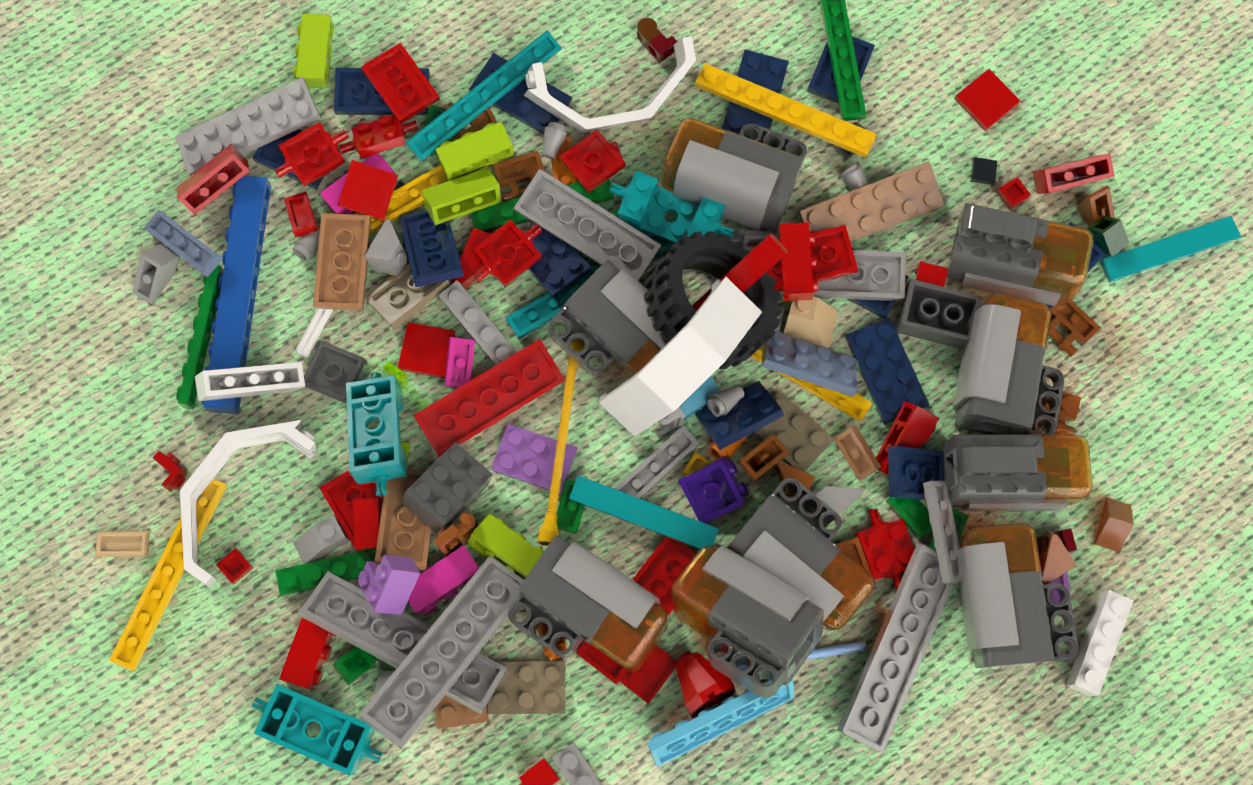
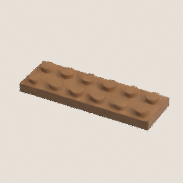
[797,161,945,242]

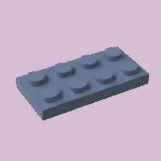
[762,331,857,397]

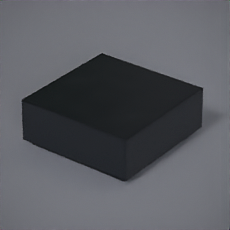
[970,157,998,185]

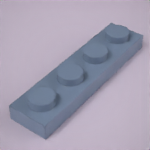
[144,210,223,278]

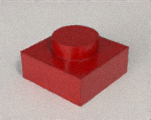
[996,176,1031,210]
[216,548,254,584]

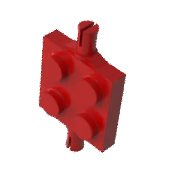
[339,115,419,158]
[274,122,349,187]
[473,220,542,288]
[855,508,915,591]

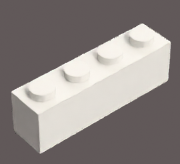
[195,362,305,401]
[1066,590,1134,697]

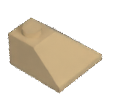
[783,296,838,349]

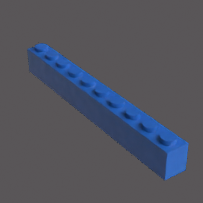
[201,176,271,414]

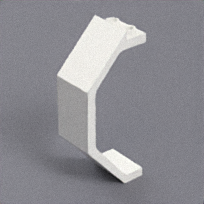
[524,36,696,133]
[599,277,762,437]
[180,420,317,589]

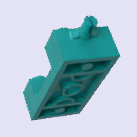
[609,171,734,244]
[346,372,407,496]
[252,684,384,776]

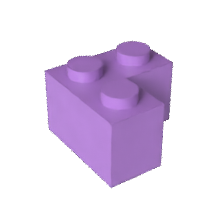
[358,555,420,615]

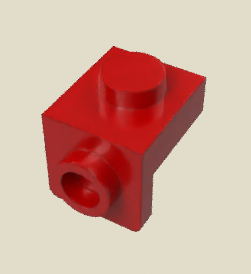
[153,451,188,492]

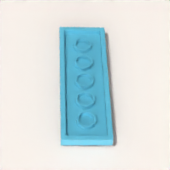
[647,679,795,767]

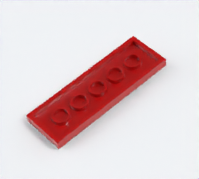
[413,339,565,457]
[576,536,704,685]

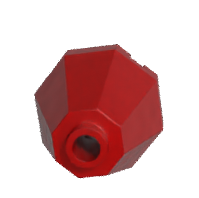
[675,651,736,719]

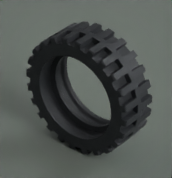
[644,231,782,369]

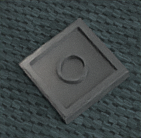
[304,341,366,404]

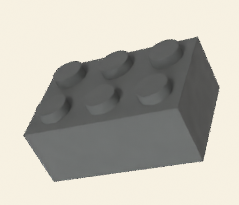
[896,279,982,349]
[402,442,493,534]

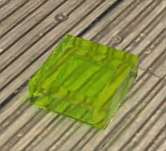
[383,361,409,389]

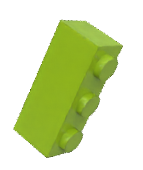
[293,14,334,88]
[436,121,514,181]
[422,168,502,225]
[468,513,544,580]

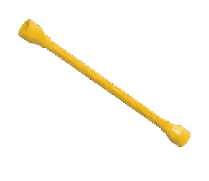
[537,340,584,546]

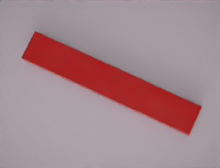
[692,233,788,312]

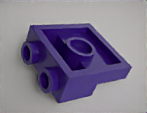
[678,456,749,523]

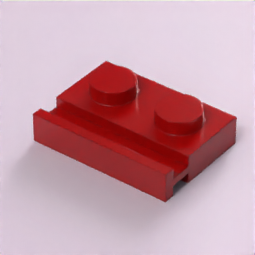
[619,640,678,704]

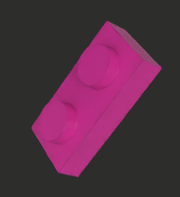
[444,337,475,388]

